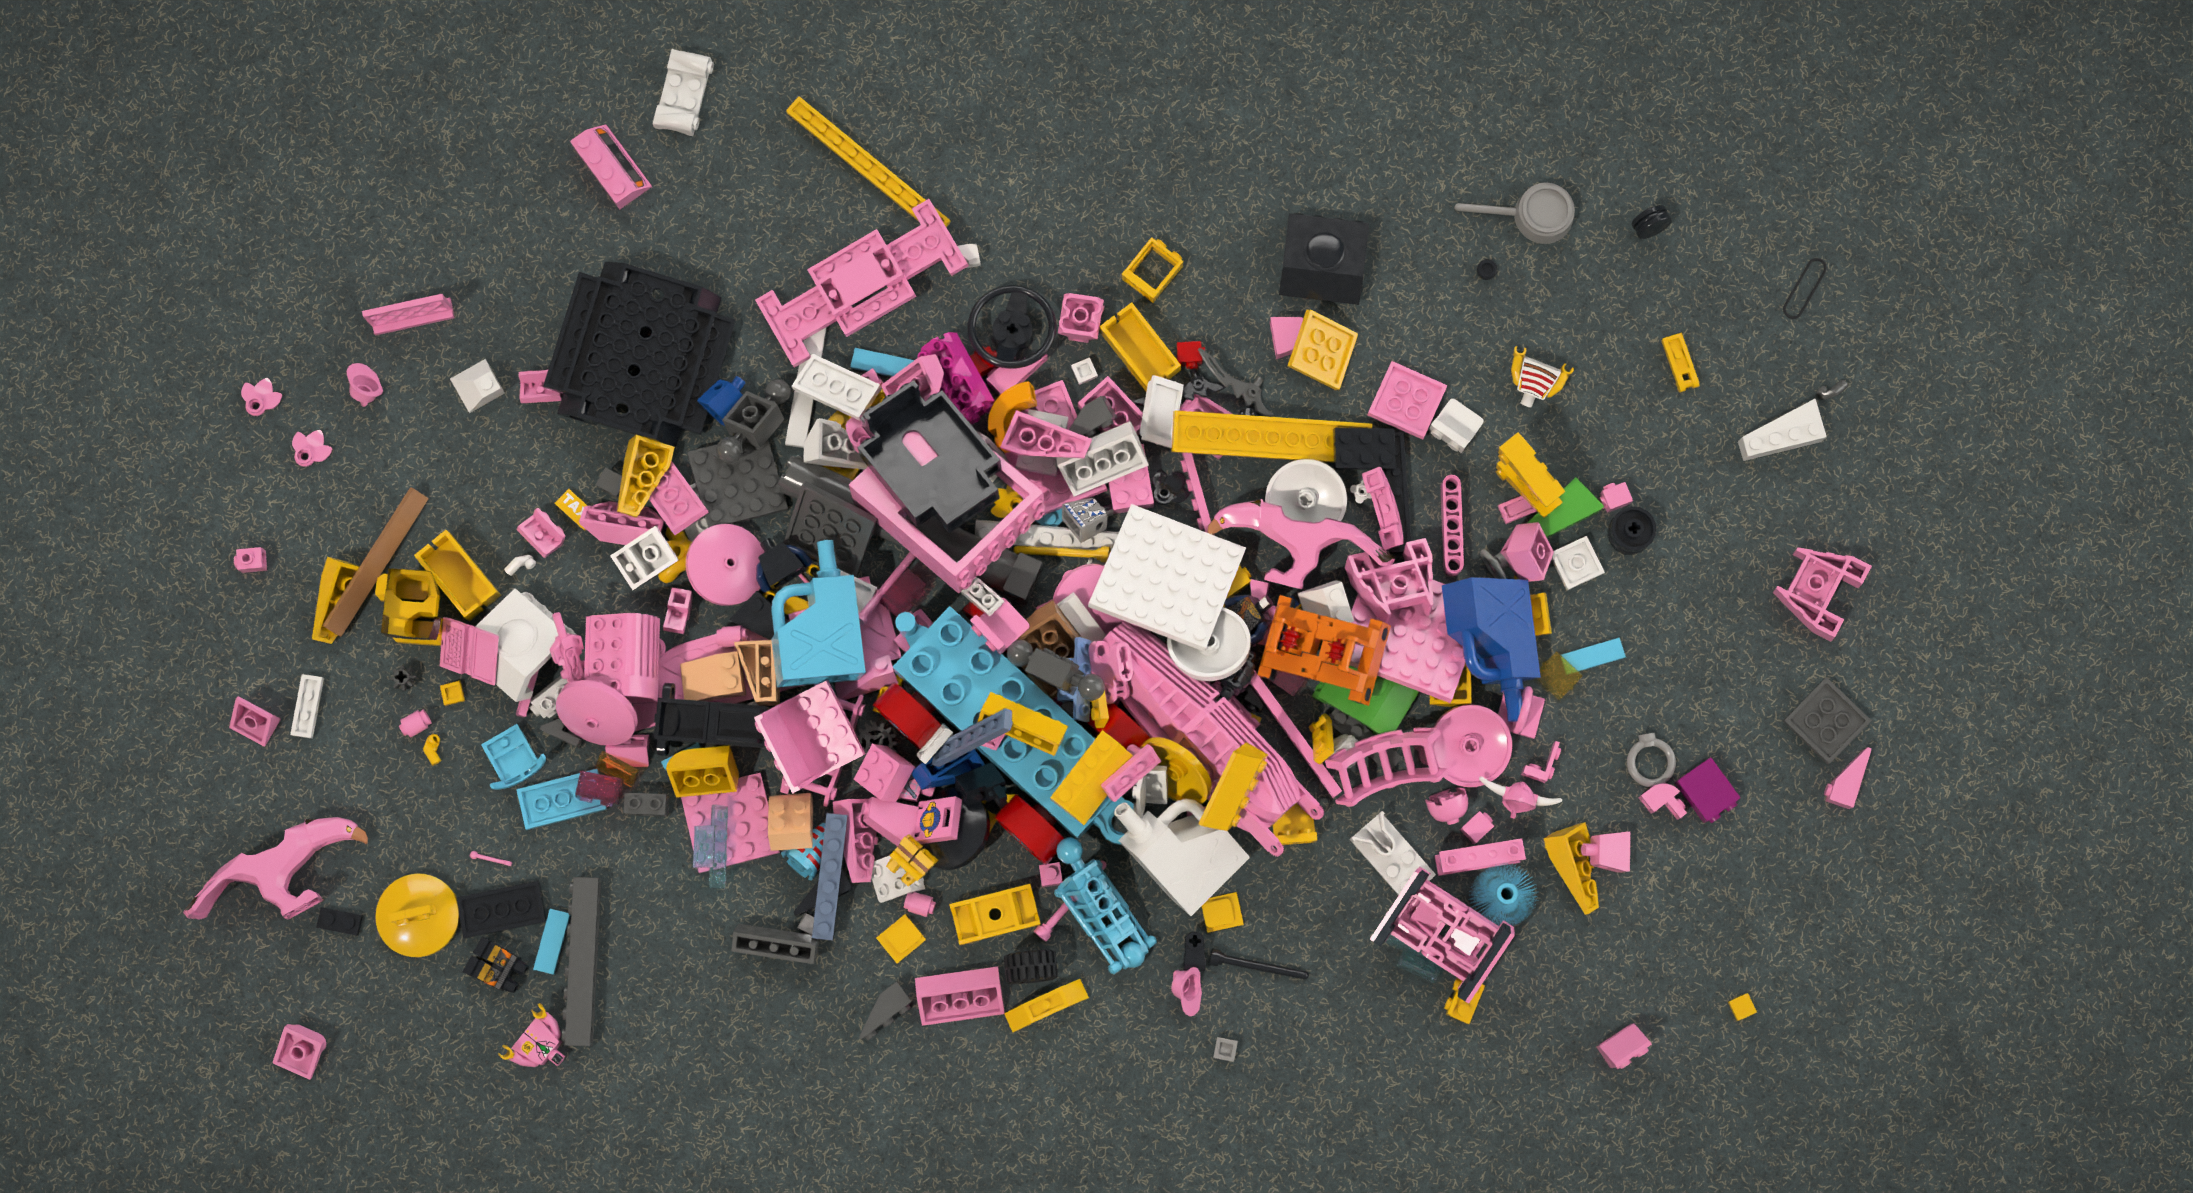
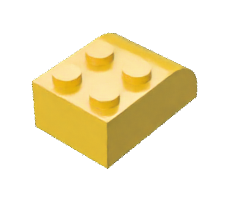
[666,745,739,797]

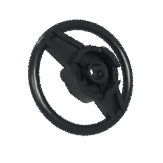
[968,285,1057,369]

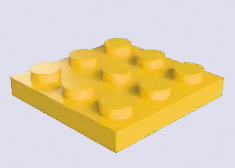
[1287,310,1358,390]

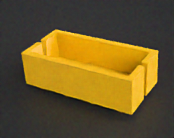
[1100,303,1181,392]
[414,530,501,621]

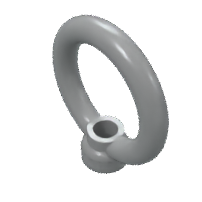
[1627,733,1676,787]

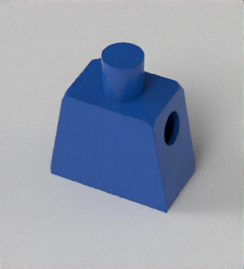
[697,376,746,426]

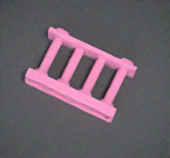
[1434,839,1526,876]

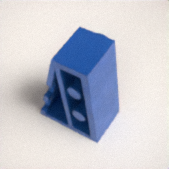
[911,749,985,790]

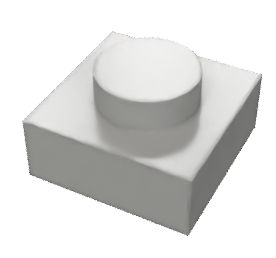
[1213,1037,1238,1062]

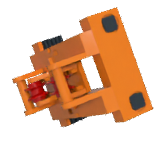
[1257,595,1391,706]

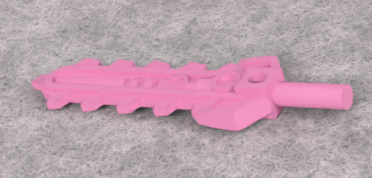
[549,612,585,687]

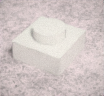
[1071,357,1098,385]

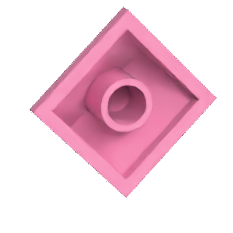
[229,697,281,747]

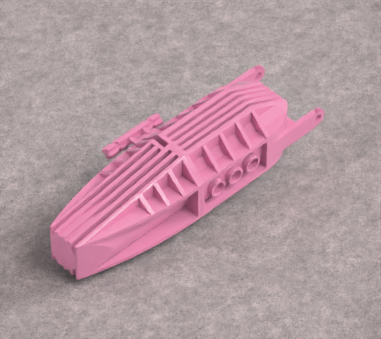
[1097,621,1324,857]

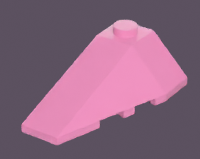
[1000,410,1092,459]

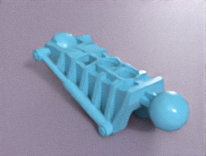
[1054,837,1157,974]

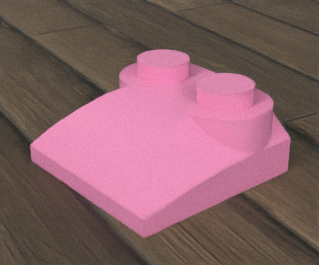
[273,1024,326,1080]

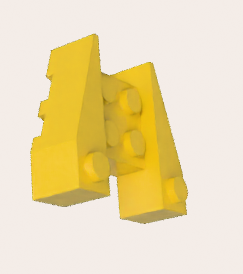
[1496,432,1565,518]

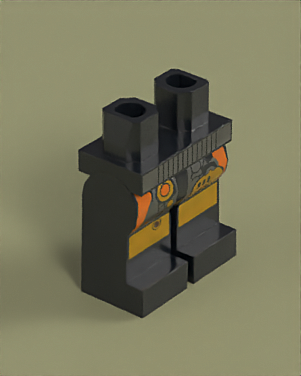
[462,936,529,993]

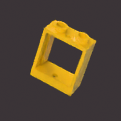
[1122,237,1183,303]

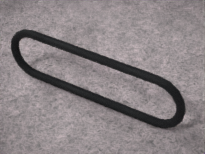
[1783,258,1827,319]

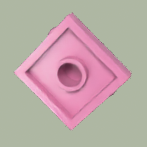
[1498,686,1545,739]

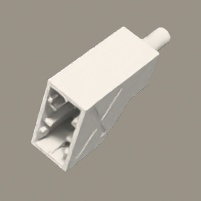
[1114,799,1250,916]

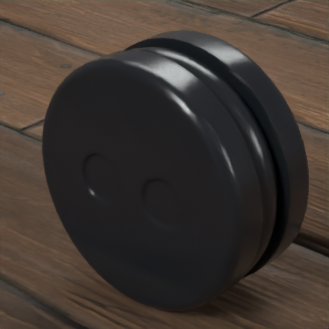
[1632,205,1672,239]

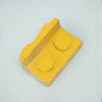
[1444,978,1485,1024]

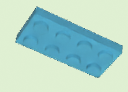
[516,769,607,830]

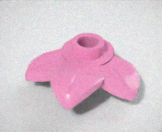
[241,378,282,416]
[292,430,332,467]

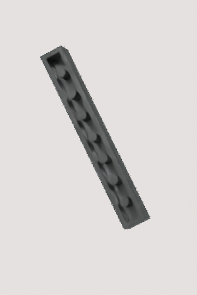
[562,877,602,1046]

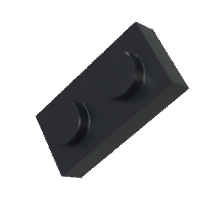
[316,907,363,936]

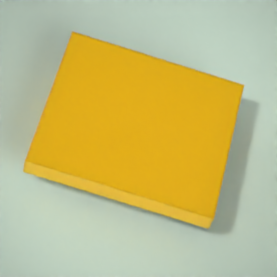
[1201,892,1244,933]
[876,914,926,963]

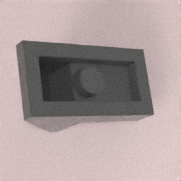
[540,718,583,748]

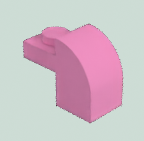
[1638,784,1687,820]

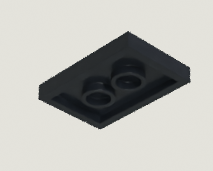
[1333,428,1396,470]

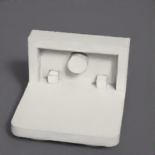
[1429,399,1484,453]
[1132,765,1168,818]
[871,855,925,903]

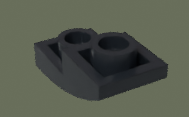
[1232,681,1264,713]

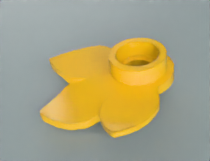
[991,485,1023,518]

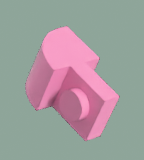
[663,588,692,634]

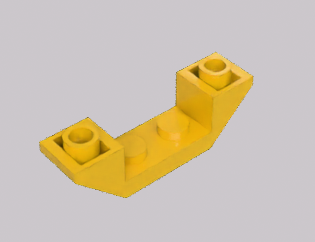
[1004,979,1089,1032]

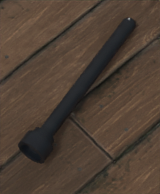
[1209,948,1309,979]

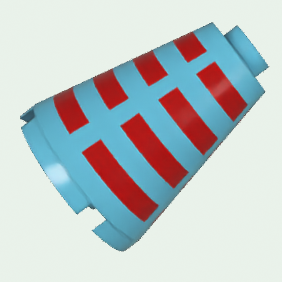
[781,823,825,880]

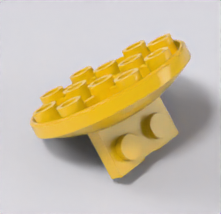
[376,874,460,957]

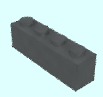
[731,923,820,964]

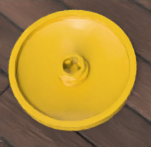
[1140,737,1212,804]

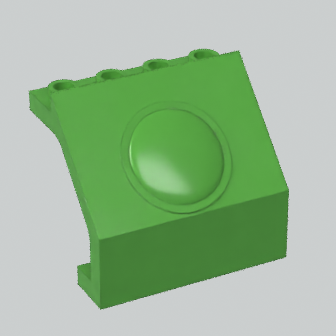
[1311,664,1419,735]

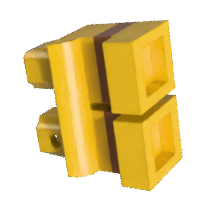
[886,834,939,886]

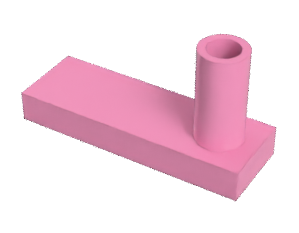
[1101,744,1161,802]

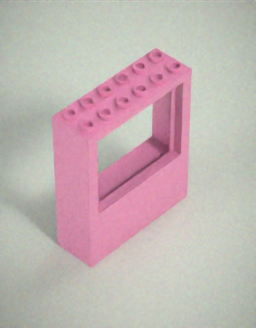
[849,432,1045,594]

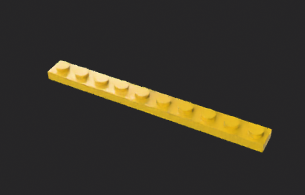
[786,97,950,227]

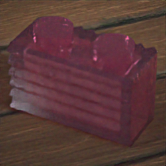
[880,569,927,617]
[575,771,624,807]

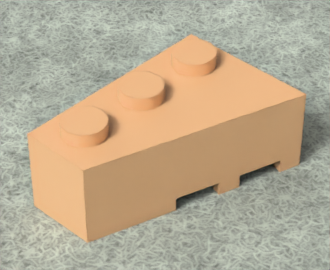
[734,640,780,706]

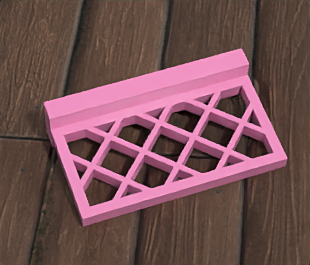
[362,294,454,335]

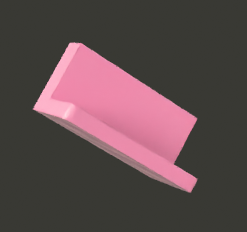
[605,735,649,767]

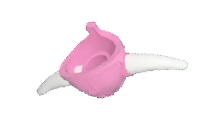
[1479,776,1562,819]

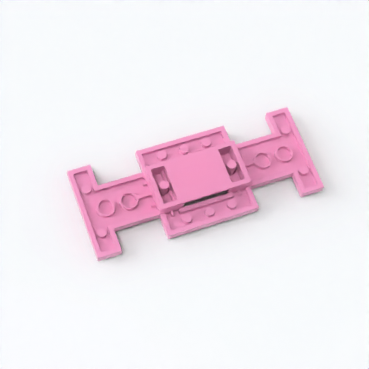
[755,199,969,368]

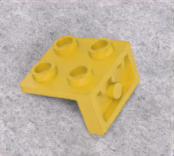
[1272,803,1317,845]

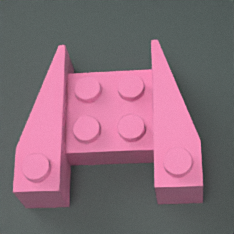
[1345,538,1433,624]
[1773,548,1872,642]

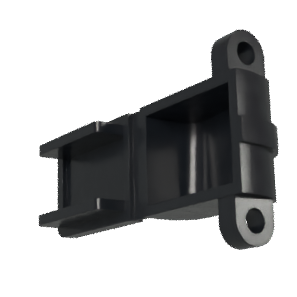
[654,683,769,756]

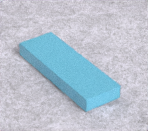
[850,348,914,377]
[1560,638,1626,675]
[533,909,571,975]

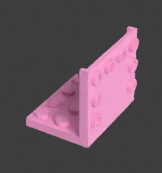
[754,680,866,793]

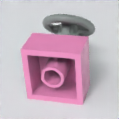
[1480,522,1554,582]

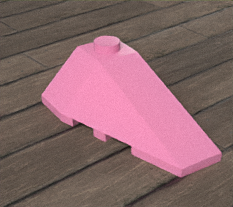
[833,799,878,883]

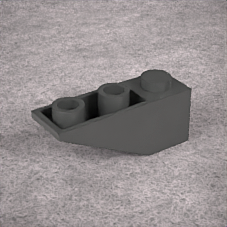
[1069,396,1117,438]
[859,981,912,1041]

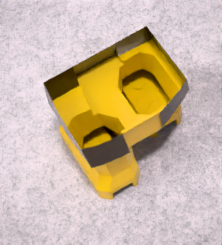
[375,568,443,646]

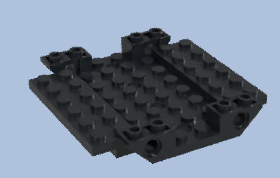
[543,262,736,450]

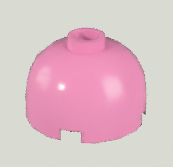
[1425,788,1469,825]

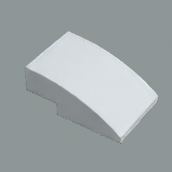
[611,526,678,590]

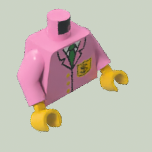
[498,1003,565,1067]

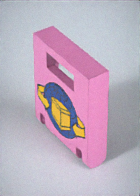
[914,796,962,844]

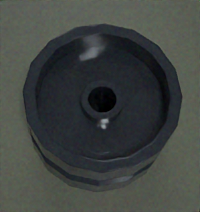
[1607,506,1656,555]

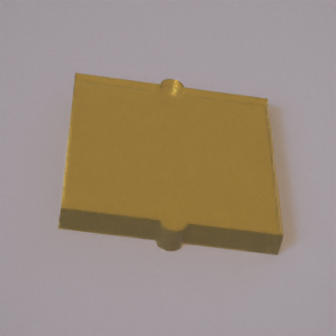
[1536,651,1583,700]

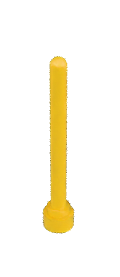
[1013,546,1111,563]

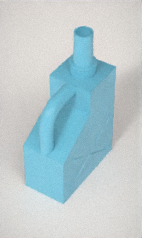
[771,540,866,688]

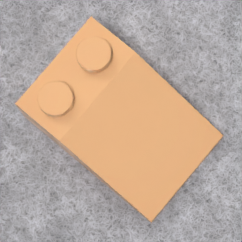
[680,651,746,701]

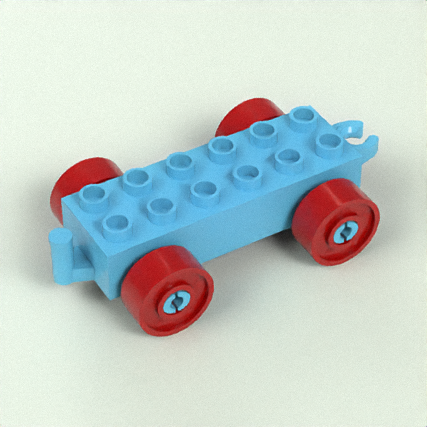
[873,601,1150,865]

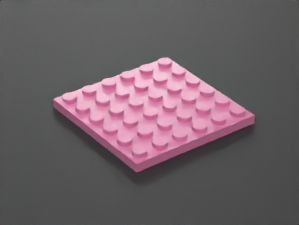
[1350,558,1465,703]

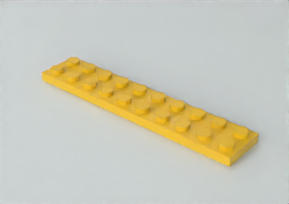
[1171,410,1372,463]

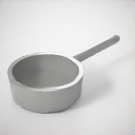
[1455,183,1575,244]

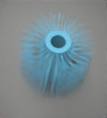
[1468,863,1538,926]

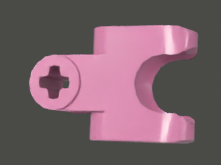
[1089,641,1133,704]

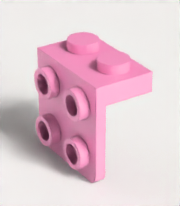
[970,598,1030,655]

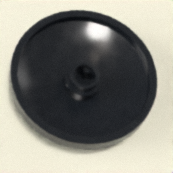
[915,788,990,870]

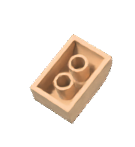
[768,793,813,851]

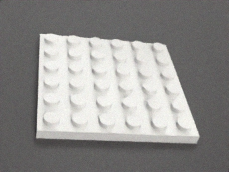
[1088,504,1246,652]

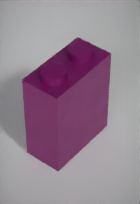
[1674,757,1740,823]

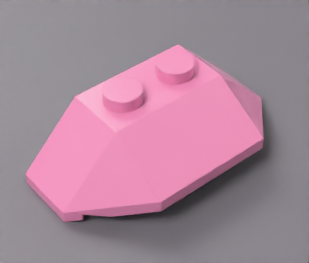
[579,501,665,545]

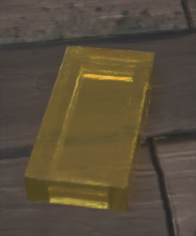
[596,751,639,787]

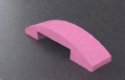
[1362,467,1403,550]

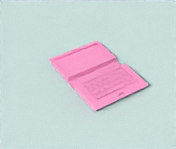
[440,617,499,685]

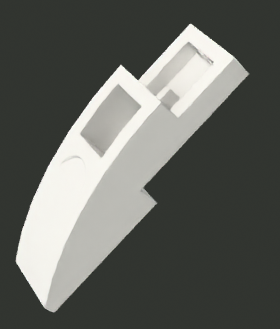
[957,561,1004,616]

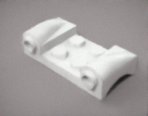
[653,49,714,136]

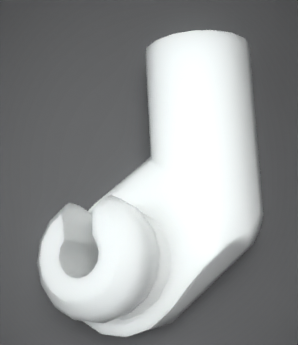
[504,555,536,576]

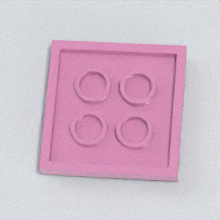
[1367,361,1447,440]

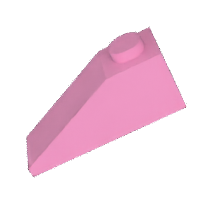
[987,354,1048,396]
[834,655,898,700]
[1824,748,1871,809]

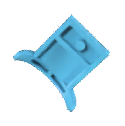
[481,724,546,790]

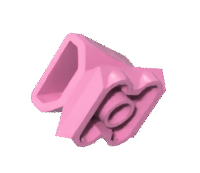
[1058,293,1105,343]

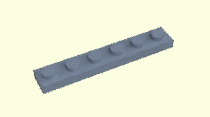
[932,708,1013,767]
[812,813,848,940]

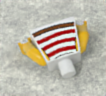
[1511,346,1574,407]

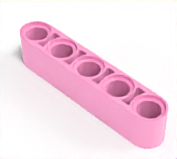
[1441,475,1464,576]

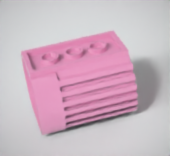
[584,613,660,704]

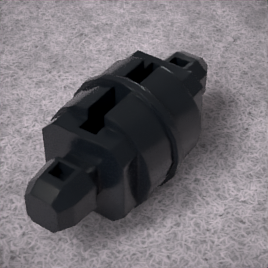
[1220,651,1256,701]

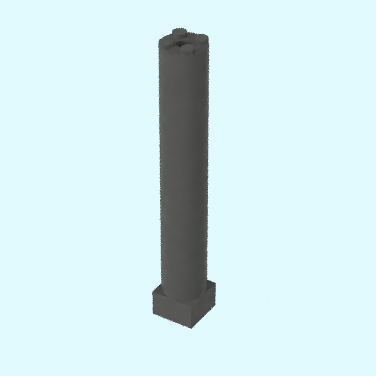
[778,455,1043,605]

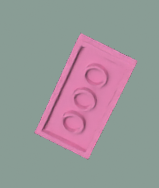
[649,461,709,535]

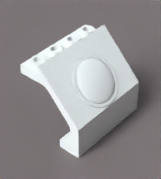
[475,589,575,702]

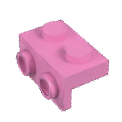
[519,370,562,403]
[517,508,565,558]

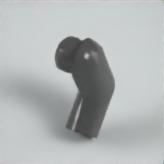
[1817,380,1848,400]

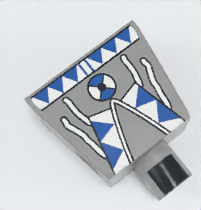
[1062,498,1114,543]

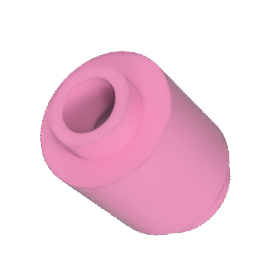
[717,625,748,647]
[399,709,432,738]
[904,892,936,917]

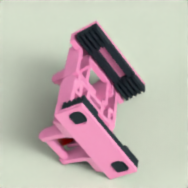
[1370,867,1515,1004]

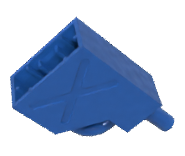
[1441,577,1541,722]

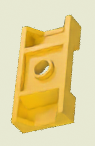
[949,884,1041,946]

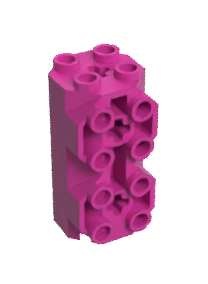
[917,332,994,424]

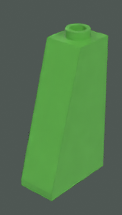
[1526,477,1604,538]

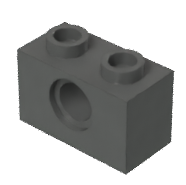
[623,793,669,817]

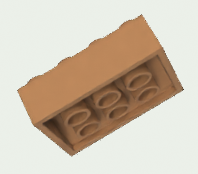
[1007,600,1092,699]

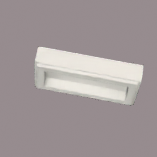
[917,724,953,764]

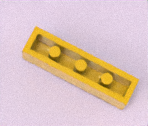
[977,692,1068,756]

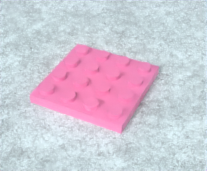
[681,773,780,873]

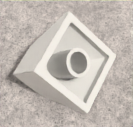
[450,359,505,413]

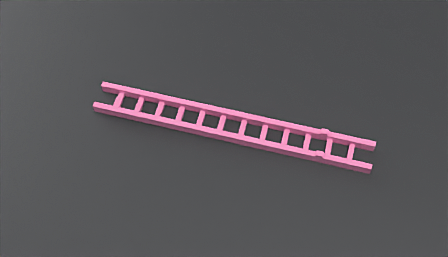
[1240,668,1342,798]

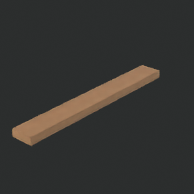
[323,487,428,637]

